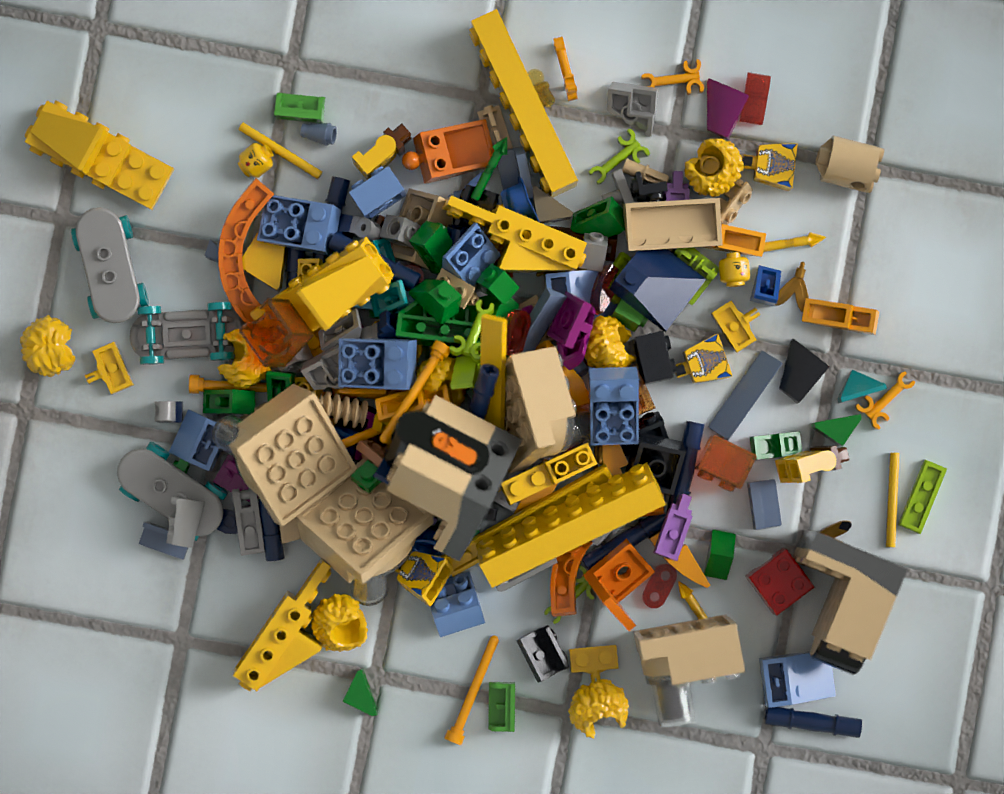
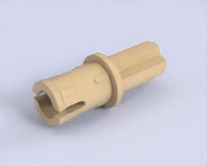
[622,158,669,183]

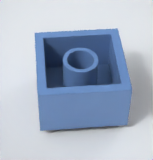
[349,166,406,220]

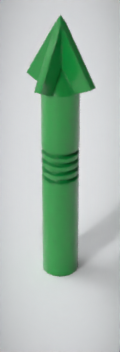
[470,137,507,201]

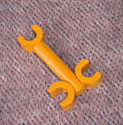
[553,37,577,101]
[641,59,704,95]
[855,372,915,430]

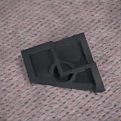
[779,339,829,403]

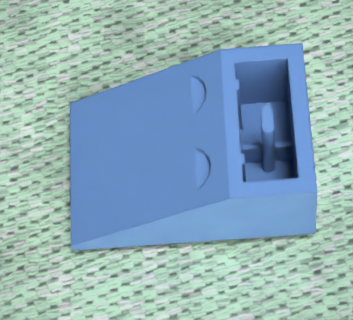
[257,195,342,256]
[545,268,618,317]
[338,338,417,390]
[589,367,639,445]
[759,649,836,708]

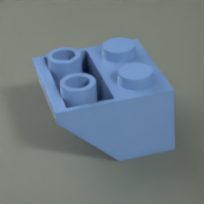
[442,222,501,286]
[169,409,224,472]
[431,571,485,637]

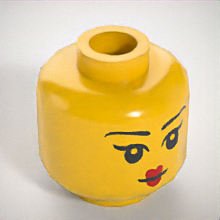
[238,143,274,178]
[719,252,750,287]

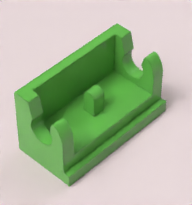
[274,92,325,123]
[489,682,515,732]

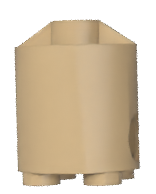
[815,135,884,193]

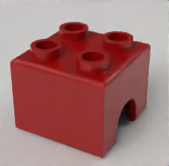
[745,548,815,616]

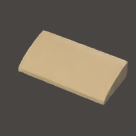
[623,198,723,251]

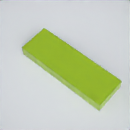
[898,460,947,534]

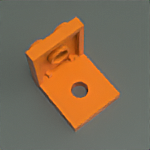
[583,539,655,631]

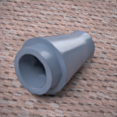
[301,123,337,146]

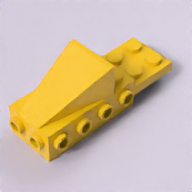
[25,100,174,210]
[442,195,587,273]
[250,236,394,349]
[233,558,332,692]

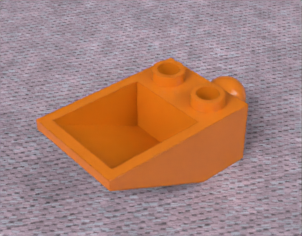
[402,119,494,184]

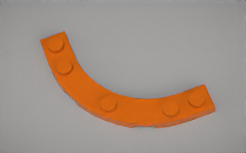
[218,178,274,341]
[550,492,665,617]

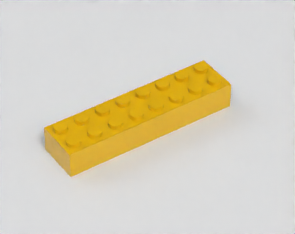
[469,9,578,198]
[476,463,666,588]

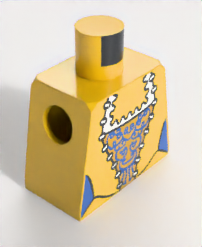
[742,143,798,191]
[675,334,732,383]
[393,551,454,607]

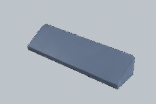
[506,287,567,360]
[708,350,783,440]

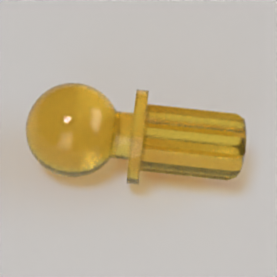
[528,69,555,108]

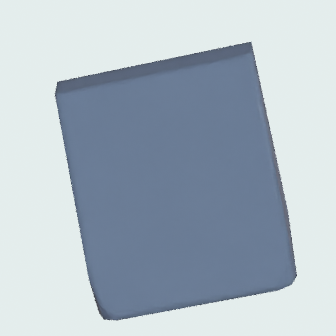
[205,239,219,262]

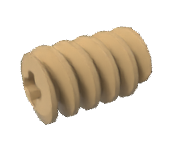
[319,391,368,429]

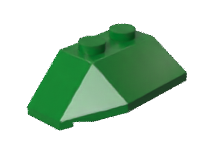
[395,300,481,348]

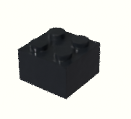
[632,331,677,385]
[625,433,686,495]

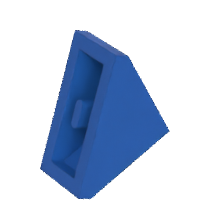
[750,265,781,306]

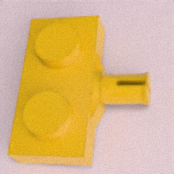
[711,300,760,353]
[85,342,134,395]
[569,645,619,682]

